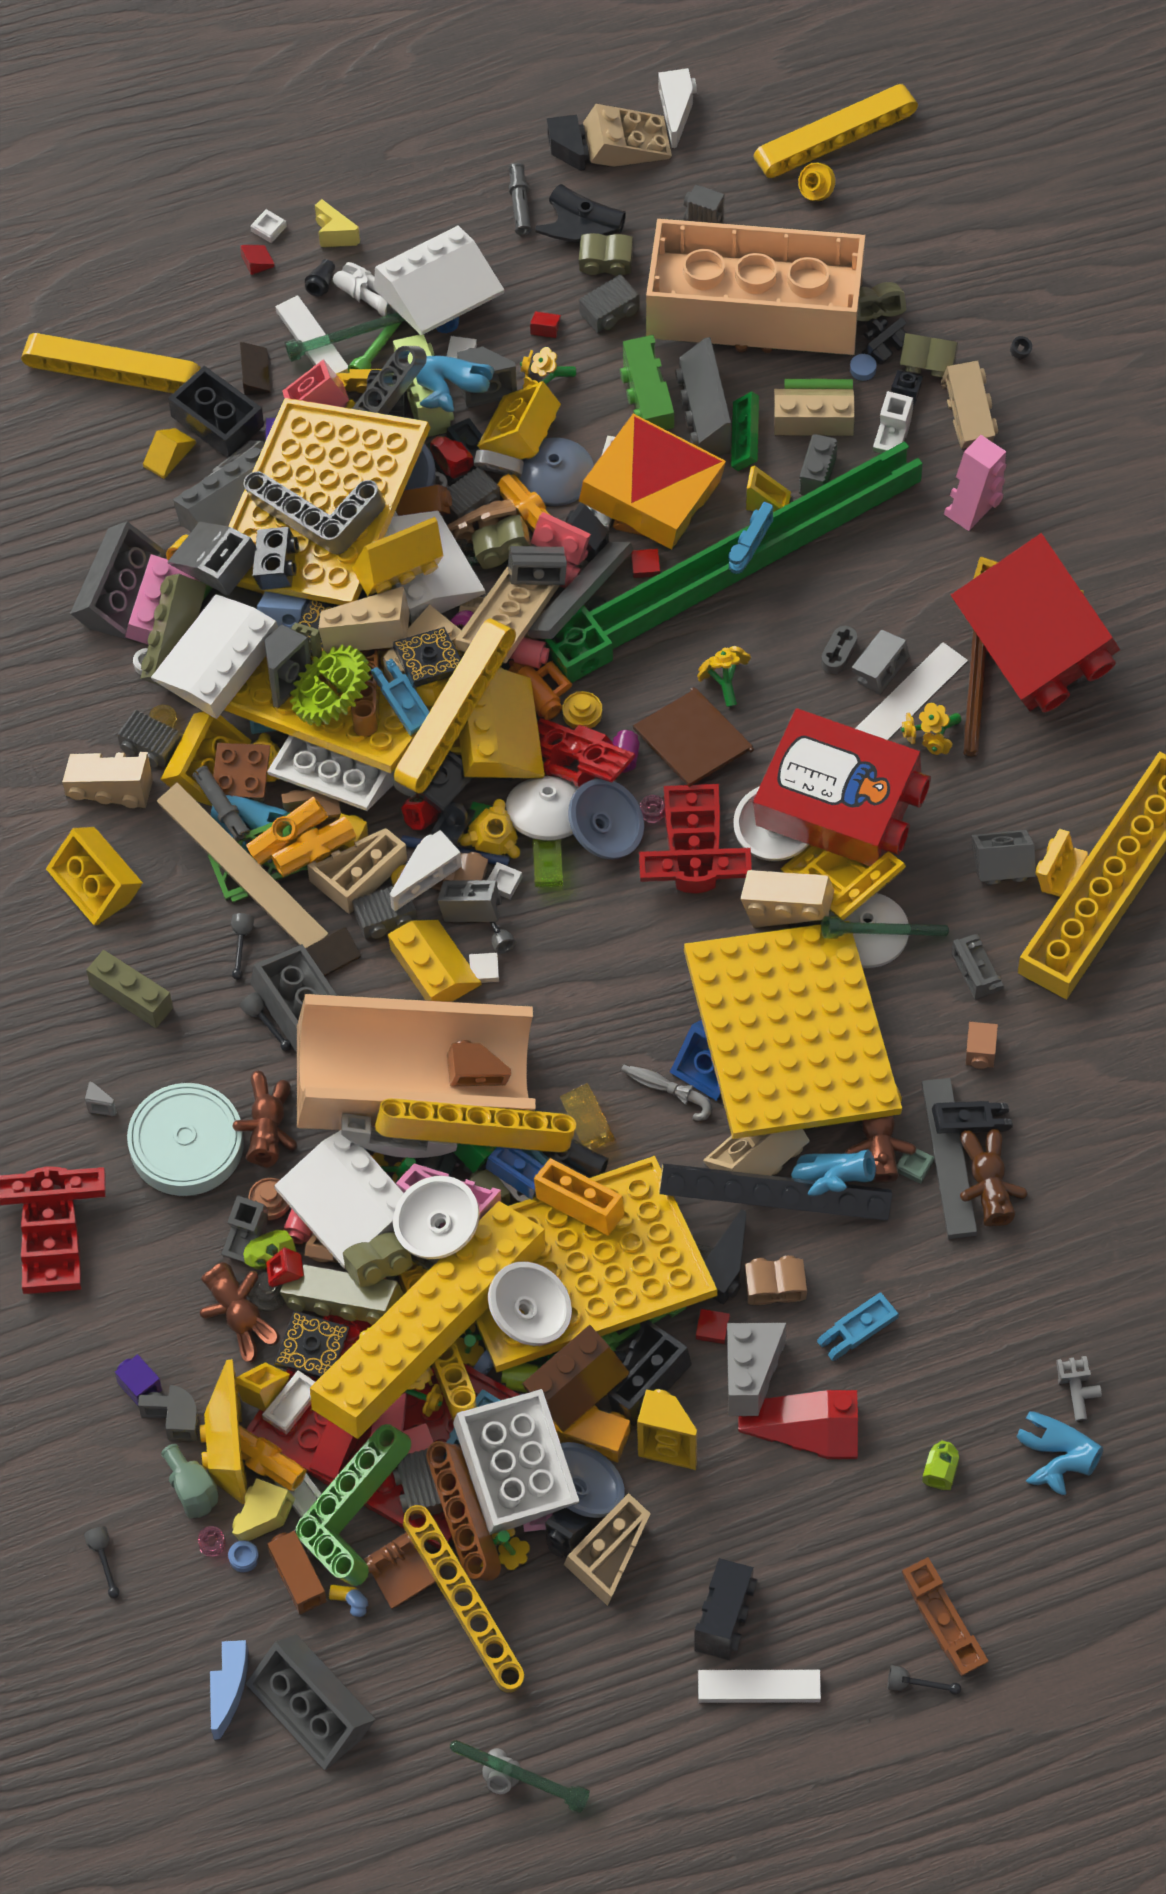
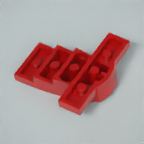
[639,784,752,893]
[0,1167,106,1294]

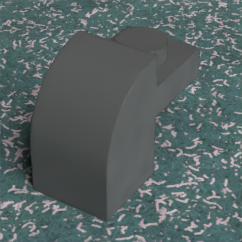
[221,1195,268,1264]
[138,1385,199,1441]

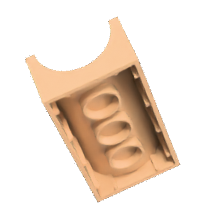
[646,219,865,355]
[297,994,536,1130]

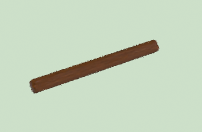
[963,629,986,757]

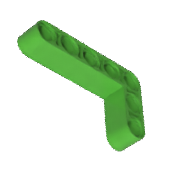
[296,1424,411,1586]

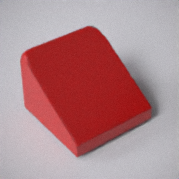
[240,245,275,275]
[530,311,561,338]
[266,1247,304,1287]

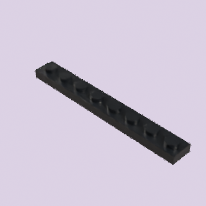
[659,1163,893,1220]

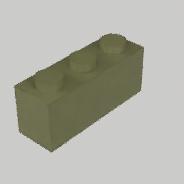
[86,950,173,1028]

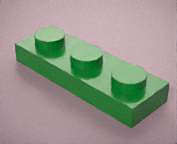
[731,391,759,471]

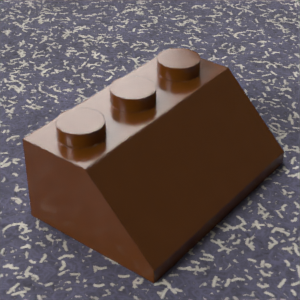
[523,1325,630,1432]

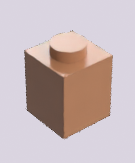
[965,1022,998,1069]

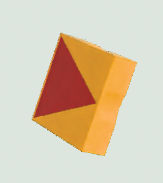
[579,414,726,550]

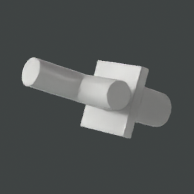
[1056,1356,1102,1421]

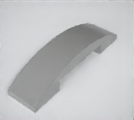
[341,1113,457,1158]

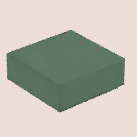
[897,1148,934,1184]

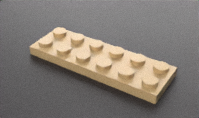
[455,566,560,663]

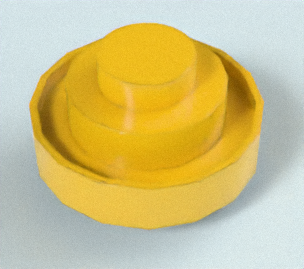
[798,163,835,201]
[562,691,602,729]

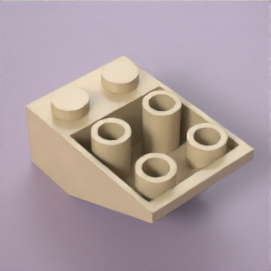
[583,104,672,167]

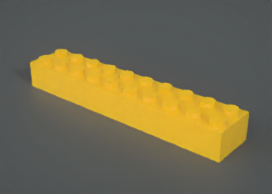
[1018,751,1166,1000]
[310,1201,545,1439]

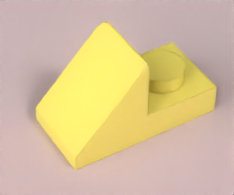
[315,199,360,247]

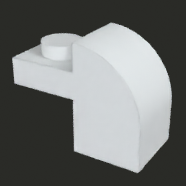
[873,391,913,453]

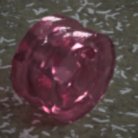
[640,795,665,823]
[198,1526,226,1556]

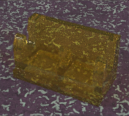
[560,1083,616,1150]

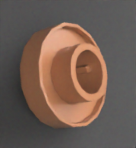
[248,1178,290,1220]

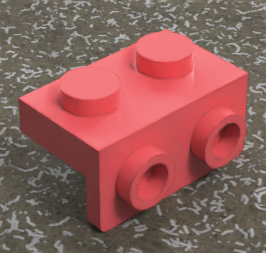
[531,512,591,565]

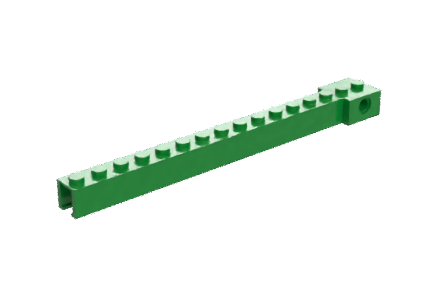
[538,441,923,683]

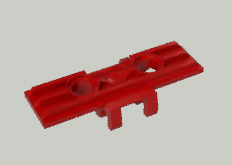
[537,718,636,788]

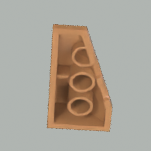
[447,499,517,552]

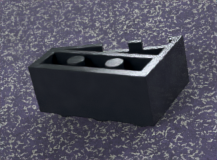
[608,1320,692,1427]
[694,1558,758,1660]

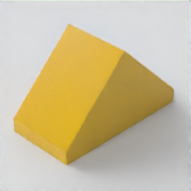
[143,428,196,479]
[746,466,791,512]
[236,1363,290,1412]

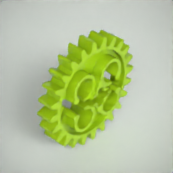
[290,645,371,726]

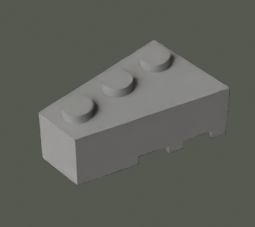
[727,1323,786,1416]

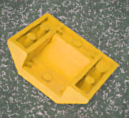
[781,845,906,921]
[200,1359,247,1504]

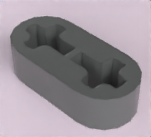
[821,626,857,674]

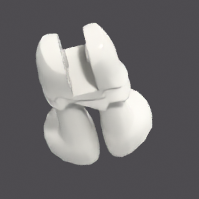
[333,262,397,319]

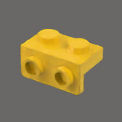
[1036,829,1088,897]

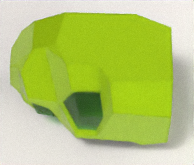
[243,1230,296,1270]
[922,1440,959,1490]

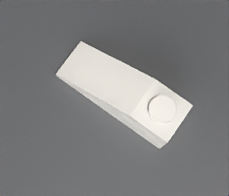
[658,68,697,148]
[390,830,462,911]

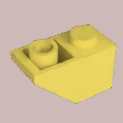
[232,1478,295,1541]

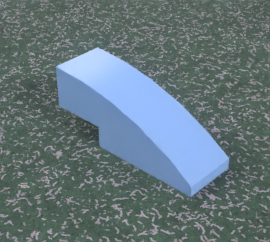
[210,1640,248,1739]

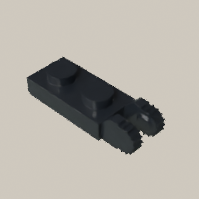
[932,1101,1013,1134]

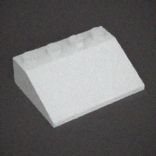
[374,226,504,335]
[384,511,486,625]
[151,594,278,719]
[267,735,396,811]
[274,1130,404,1268]
[453,1389,579,1535]

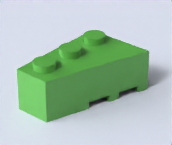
[620,335,674,430]

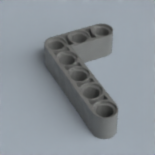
[352,346,427,415]
[243,471,386,554]

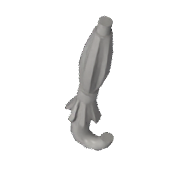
[621,1065,712,1121]

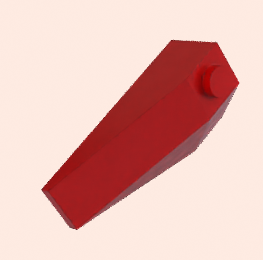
[738,1390,858,1459]

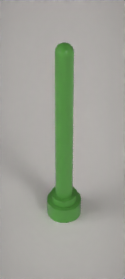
[348,312,404,373]

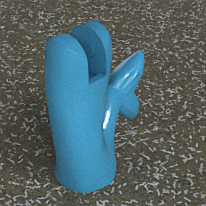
[416,356,494,412]
[211,795,289,854]
[791,1150,876,1196]
[1016,1411,1103,1495]

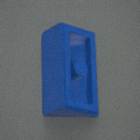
[486,1147,544,1200]

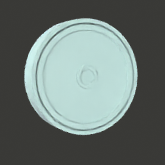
[127,1083,244,1196]

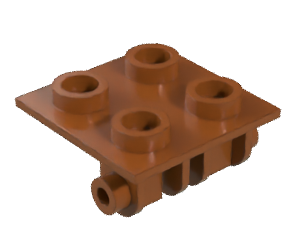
[213,743,271,798]
[364,1532,443,1609]

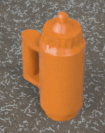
[508,660,572,720]

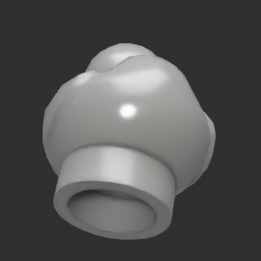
[482,1748,522,1794]

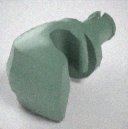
[161,1444,218,1519]

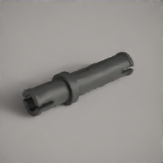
[508,163,532,236]
[192,766,250,841]

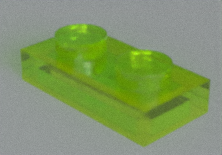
[533,838,563,887]

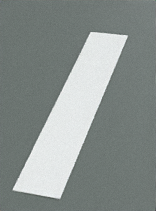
[855,642,968,740]

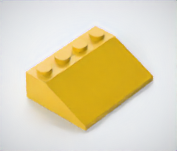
[459,668,545,778]

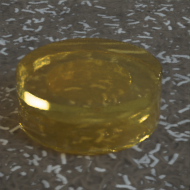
[149,705,177,728]

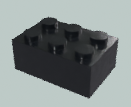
[168,365,264,458]

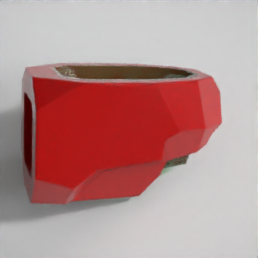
[430,436,473,479]
[401,794,440,830]

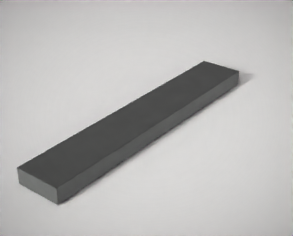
[528,542,633,639]
[922,1078,977,1239]

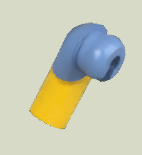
[329,1585,368,1617]

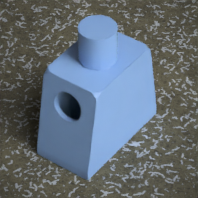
[257,591,310,629]

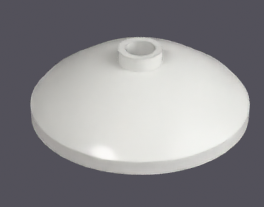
[506,776,578,840]
[734,787,809,861]
[825,893,909,968]
[393,1176,480,1259]
[488,1262,572,1346]

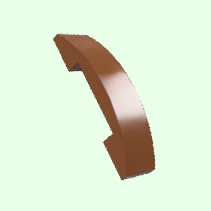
[902,1557,989,1676]

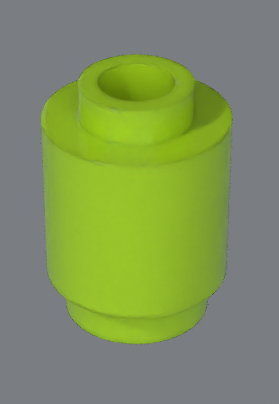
[501,1363,539,1393]

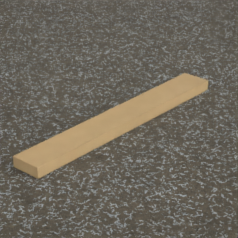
[157,783,329,948]

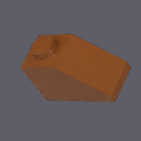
[447,1040,511,1086]

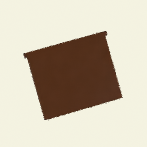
[633,687,754,787]

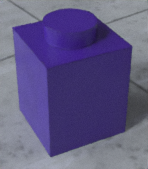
[115,1354,162,1406]

